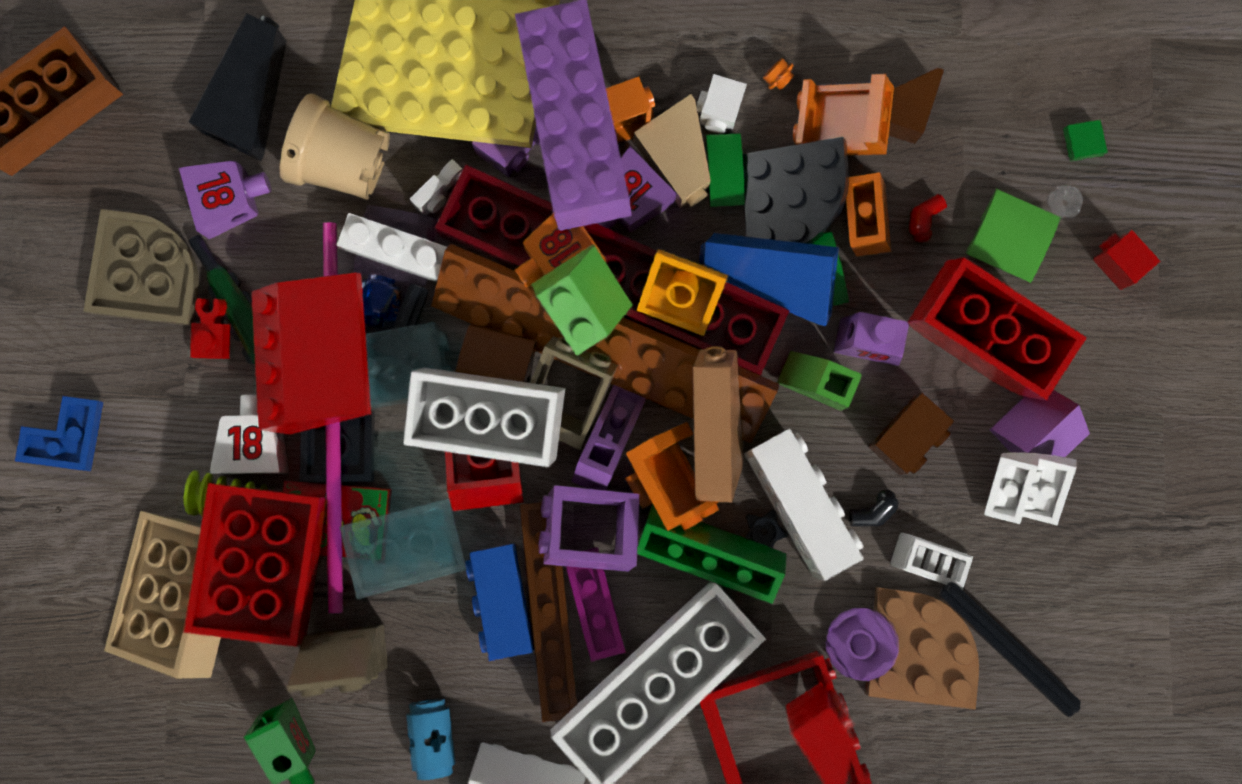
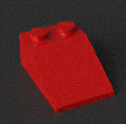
[445,451,524,511]

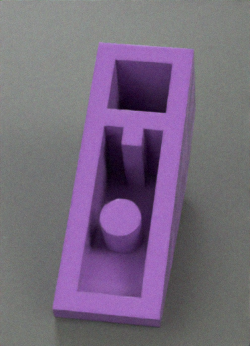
[571,385,646,491]

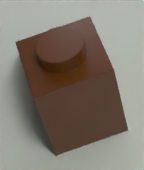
[889,68,944,144]

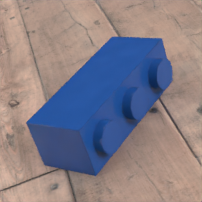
[465,543,534,661]

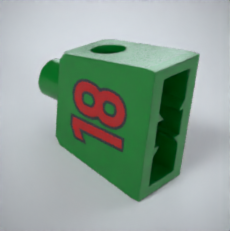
[244,698,316,784]

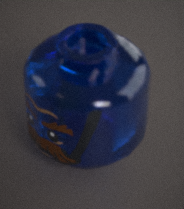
[362,274,402,328]

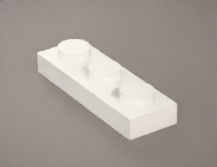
[336,213,447,282]

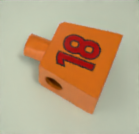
[514,213,606,288]

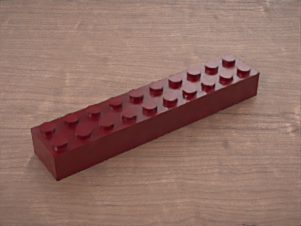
[435,164,790,376]

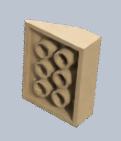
[104,511,221,678]

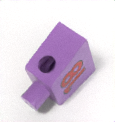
[597,146,677,233]
[179,161,272,239]
[833,312,909,366]

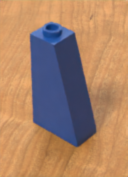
[699,233,839,326]

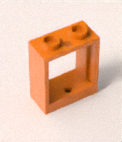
[606,77,655,144]

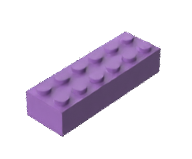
[515,0,631,231]

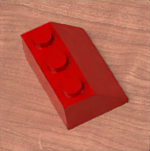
[785,682,854,784]

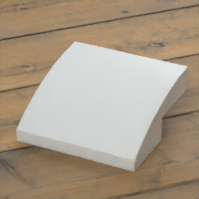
[984,452,1077,525]

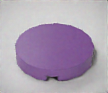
[826,608,899,681]

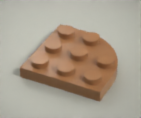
[865,587,979,710]

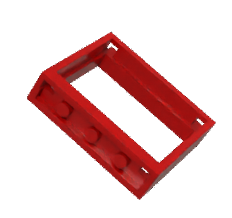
[700,651,872,784]

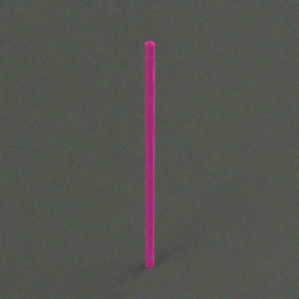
[323,222,343,613]

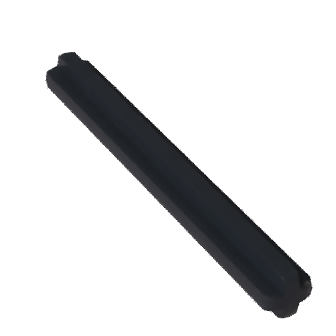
[939,582,1081,717]

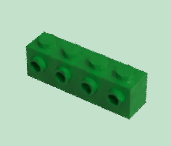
[637,504,787,604]

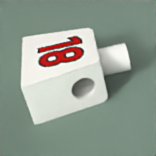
[210,395,289,475]

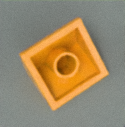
[637,249,728,336]

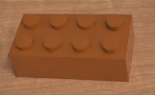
[0,26,123,176]

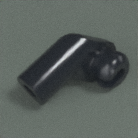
[849,489,899,527]

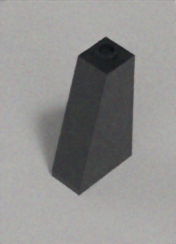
[189,13,287,162]

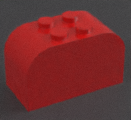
[907,257,1087,400]

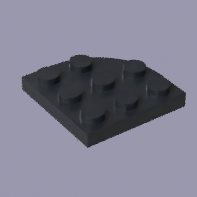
[743,137,849,244]

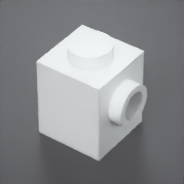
[697,74,747,134]

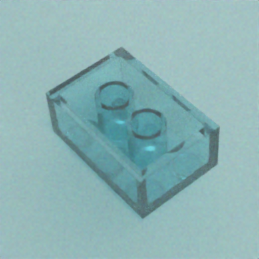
[340,498,467,599]

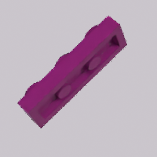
[566,547,626,662]

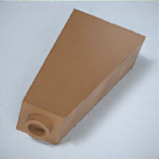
[693,347,744,502]

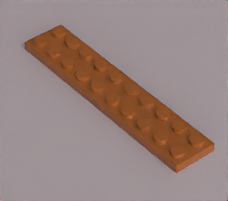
[431,243,780,443]

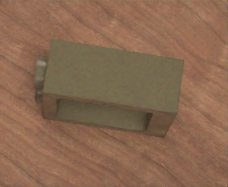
[530,336,618,450]

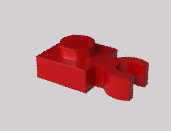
[190,298,230,359]

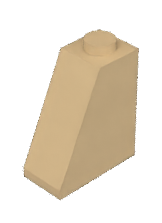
[633,94,711,208]

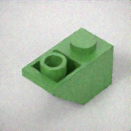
[777,351,862,411]

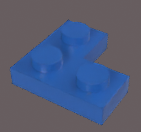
[15,396,104,471]

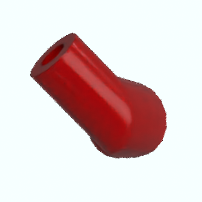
[909,193,947,243]

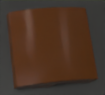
[455,324,537,382]

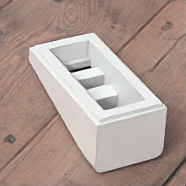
[890,532,973,590]

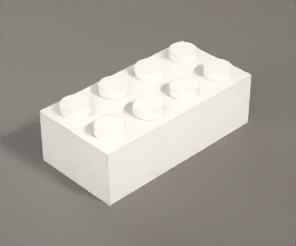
[403,368,565,467]
[743,429,864,581]

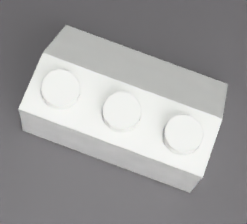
[468,742,586,784]

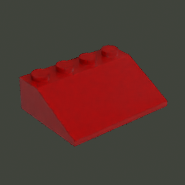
[251,272,371,434]
[183,483,327,647]

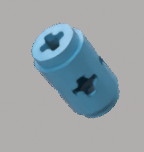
[406,698,456,780]

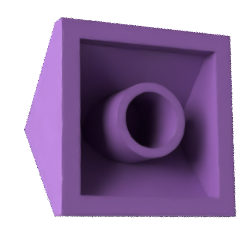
[989,390,1090,457]

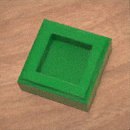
[1063,119,1108,161]

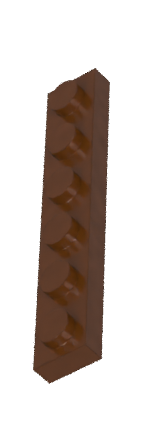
[519,502,577,722]

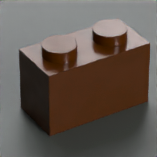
[868,393,954,475]

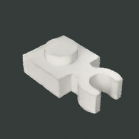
[410,159,463,217]

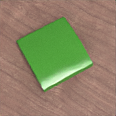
[966,189,1061,283]

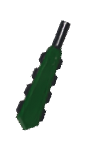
[188,235,255,366]

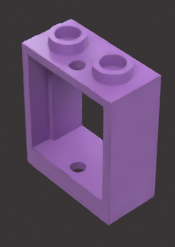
[538,485,639,572]

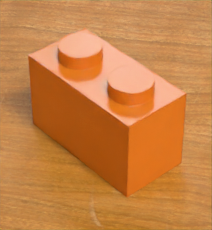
[846,172,891,256]

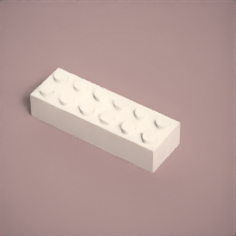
[550,582,766,784]

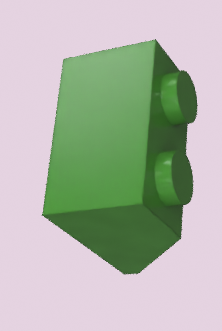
[531,244,632,356]

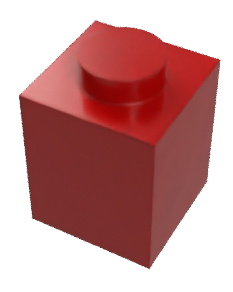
[1092,230,1161,290]

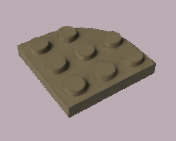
[83,209,199,326]

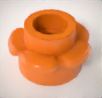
[763,58,794,90]

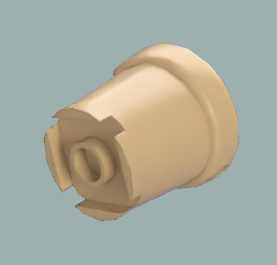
[279,93,390,200]

